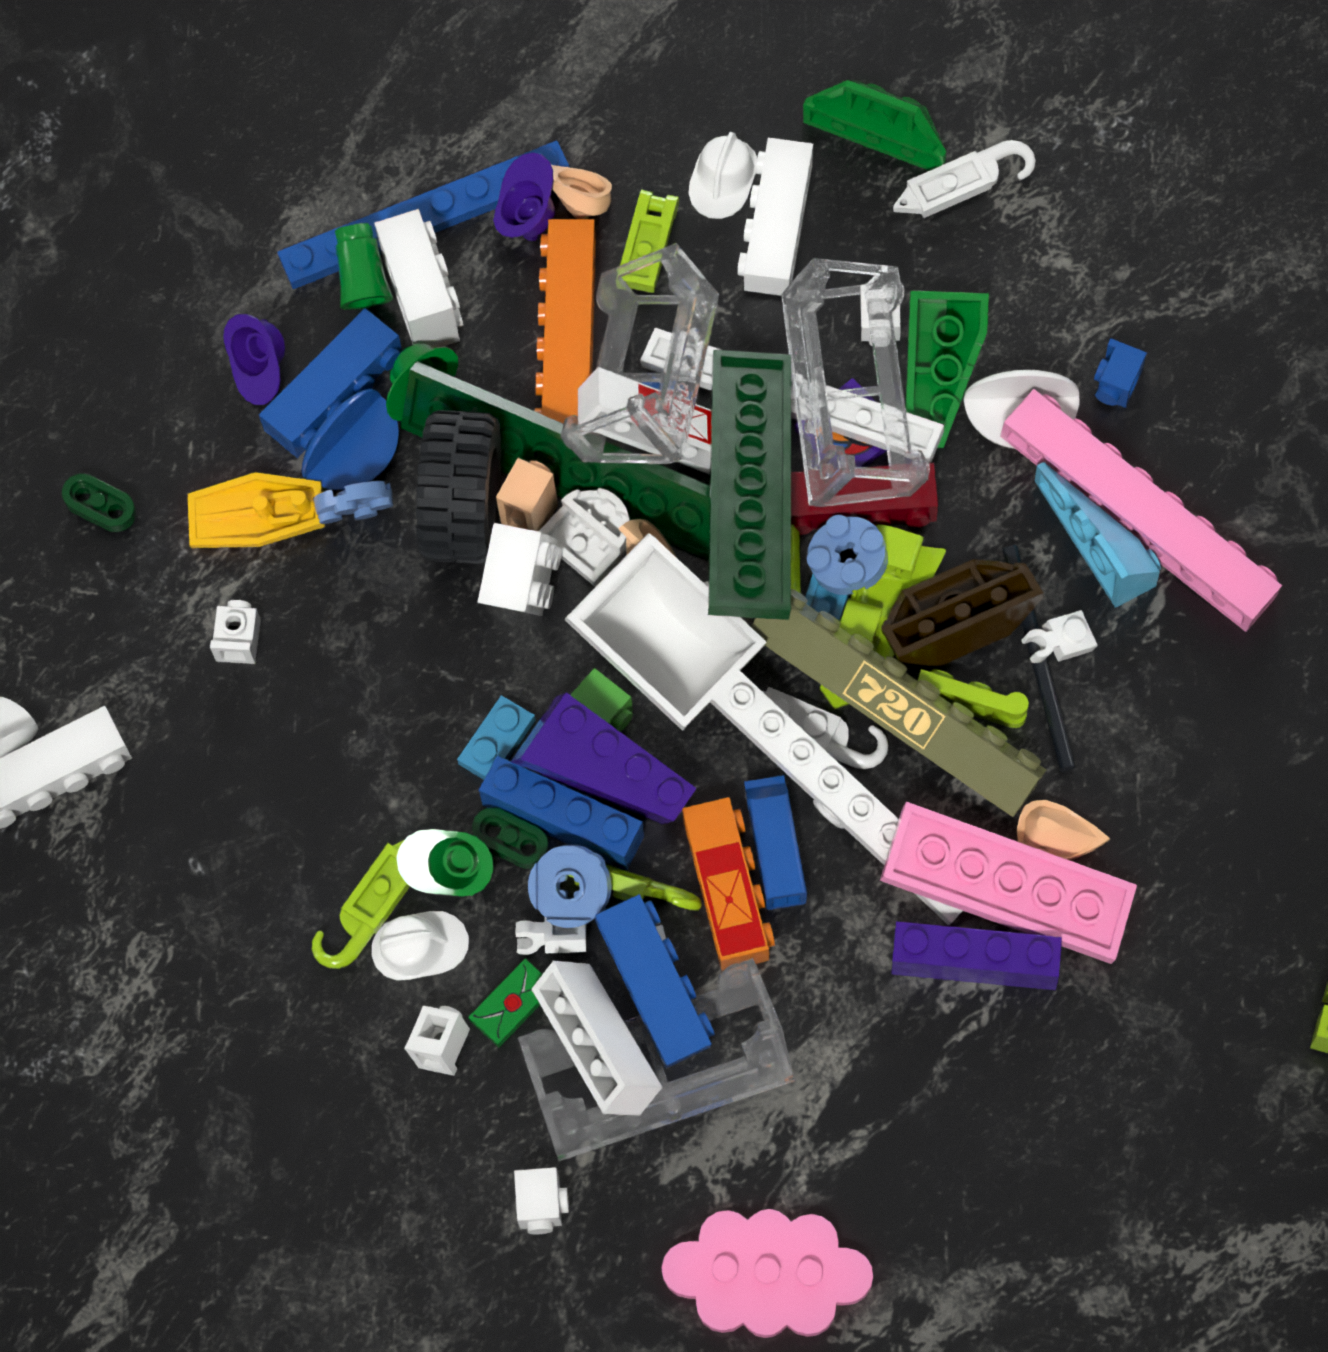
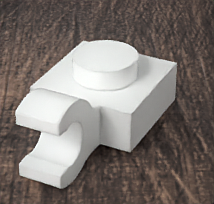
[516,917,586,955]

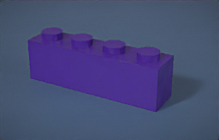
[891,921,1062,990]

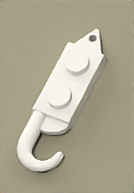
[893,140,1036,218]
[762,687,889,769]

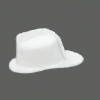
[688,132,757,219]
[372,911,469,981]

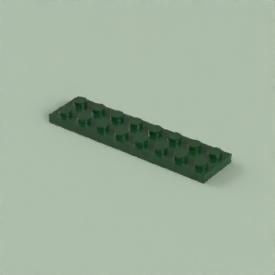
[708,350,791,620]

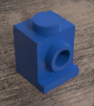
[1094,339,1147,408]

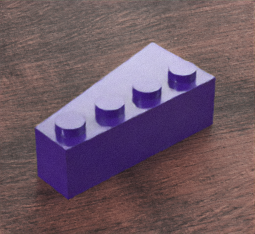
[510,692,696,824]

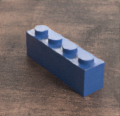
[259,308,402,458]
[479,756,644,871]
[595,894,715,1069]

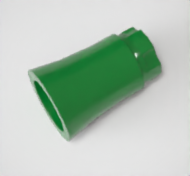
[335,223,393,310]

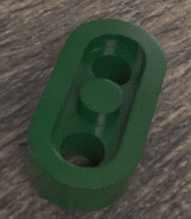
[62,474,136,532]
[472,807,549,869]

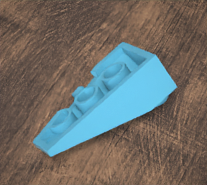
[1035,462,1161,608]

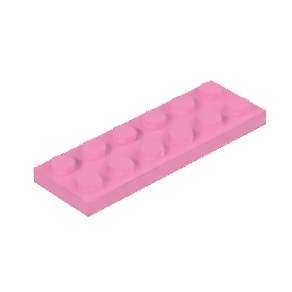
[880,802,1137,964]

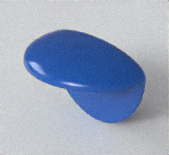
[301,389,399,490]

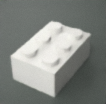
[375,209,463,348]
[478,523,562,616]

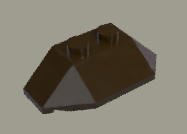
[881,559,1044,667]

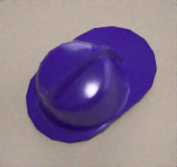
[493,152,555,241]
[223,314,286,405]

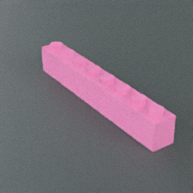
[1000,389,1282,632]

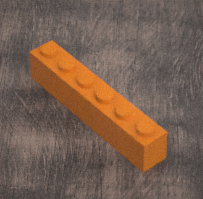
[535,219,596,435]

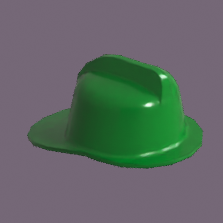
[386,343,458,421]
[396,829,494,896]

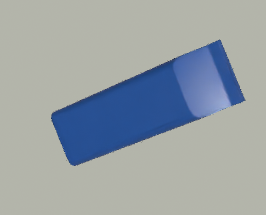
[744,775,807,910]

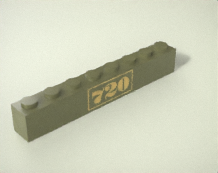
[750,589,1047,817]

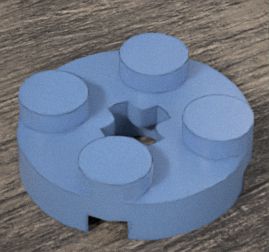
[313,481,393,524]
[807,515,888,595]
[528,845,612,928]

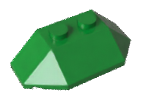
[803,80,946,171]

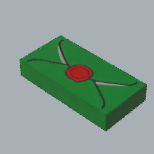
[468,959,543,1048]

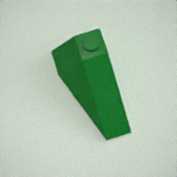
[905,291,989,448]

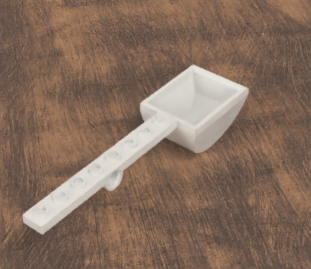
[565,533,963,925]

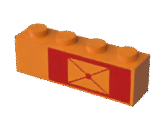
[682,797,775,972]

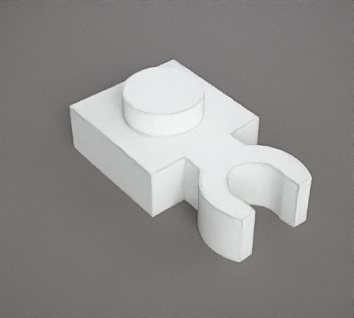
[1022,610,1098,663]

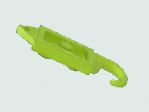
[312,840,410,969]
[568,865,702,911]

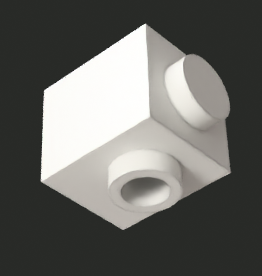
[514,1167,569,1234]

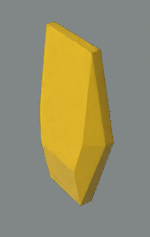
[188,472,325,548]

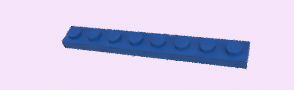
[277,141,570,289]

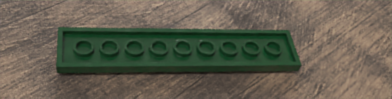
[401,361,710,561]

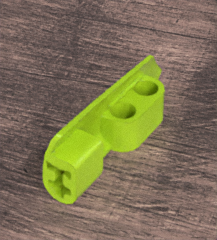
[820,525,946,709]

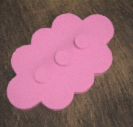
[662,1209,873,1338]

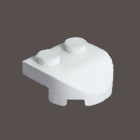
[538,488,630,587]

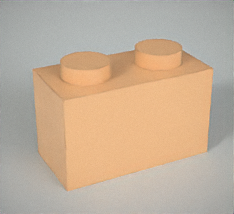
[496,458,558,531]

